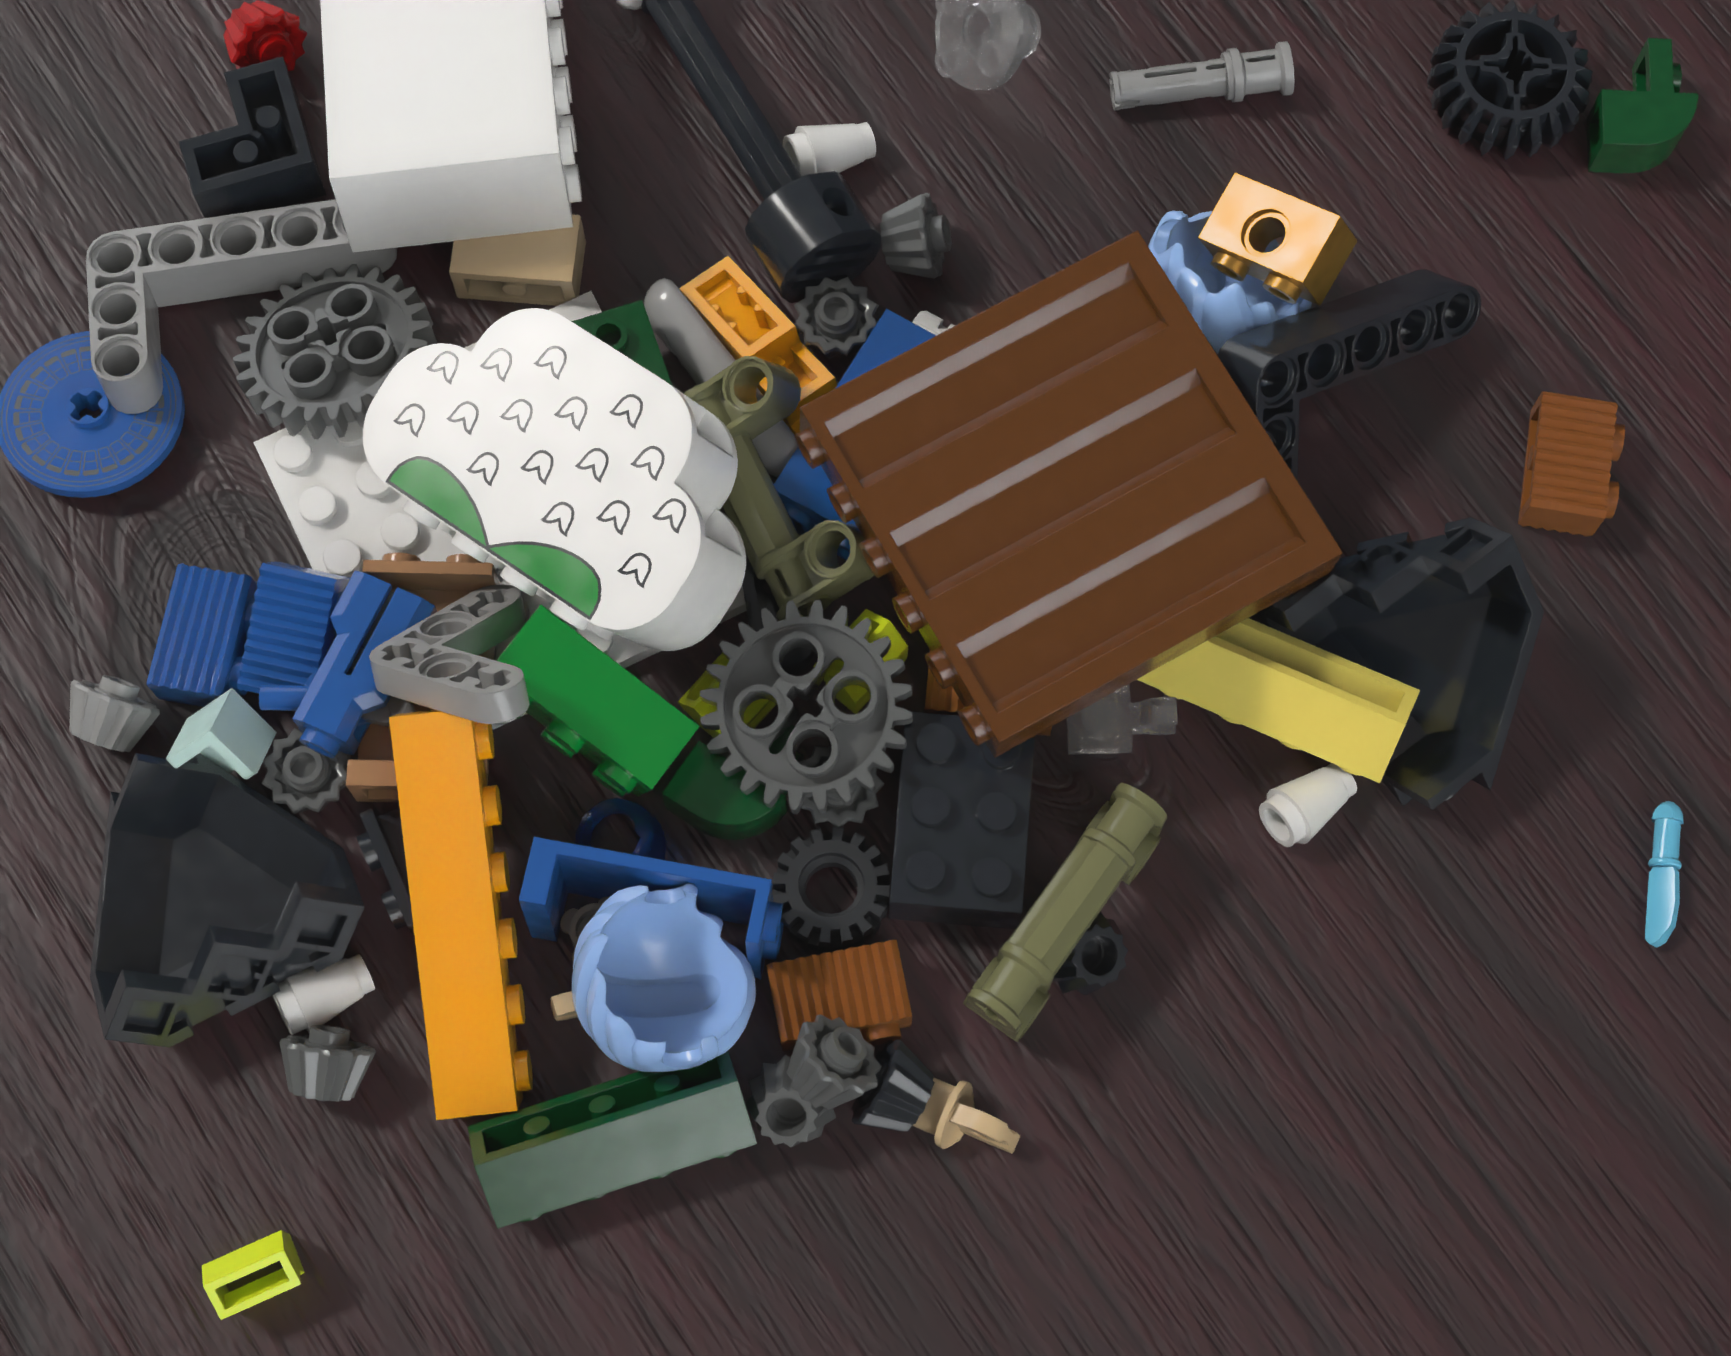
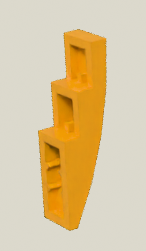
[679,256,837,435]

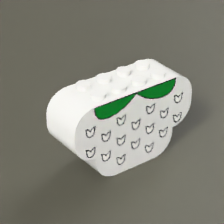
[363,308,746,651]

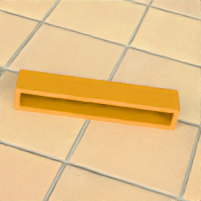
[389,710,533,1120]

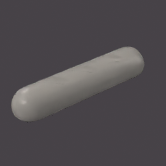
[644,278,798,478]

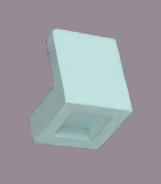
[166,688,277,780]

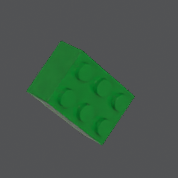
[497,604,700,798]

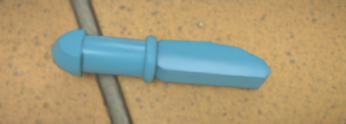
[1645,801,1684,948]

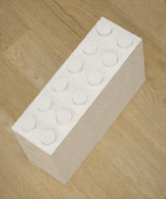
[320,0,582,253]

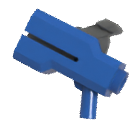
[259,571,437,758]

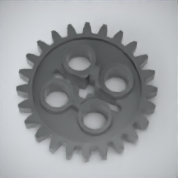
[233,264,437,439]
[700,600,913,814]

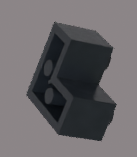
[178,56,326,218]

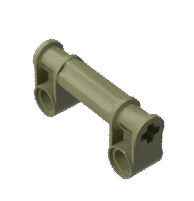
[683,356,874,621]
[963,783,1167,1043]

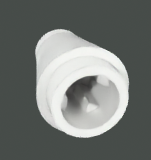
[783,122,876,176]
[1259,763,1357,847]
[273,954,375,1035]

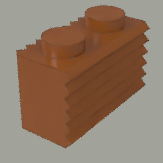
[1518,391,1625,537]
[766,940,913,1051]

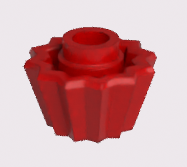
[223,0,307,71]

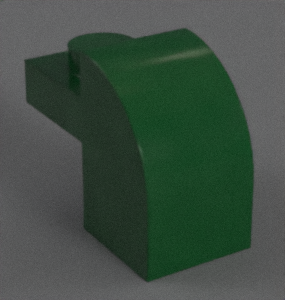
[1586,38,1698,173]
[662,721,804,840]

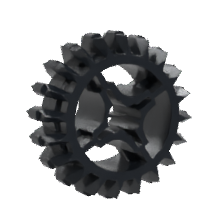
[1427,0,1593,160]

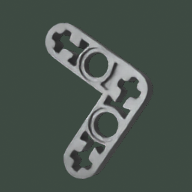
[369,584,530,724]

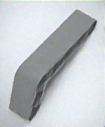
[86,199,397,414]

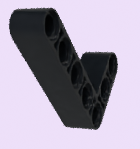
[1217,269,1481,481]

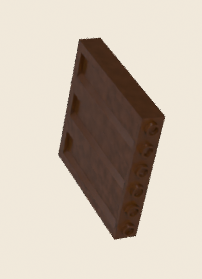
[795,230,1343,758]

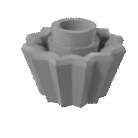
[69,675,160,752]

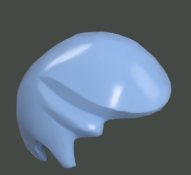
[1148,210,1312,354]
[572,883,756,1072]

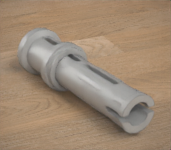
[1109,41,1294,111]

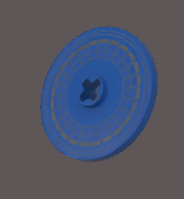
[0,331,185,498]

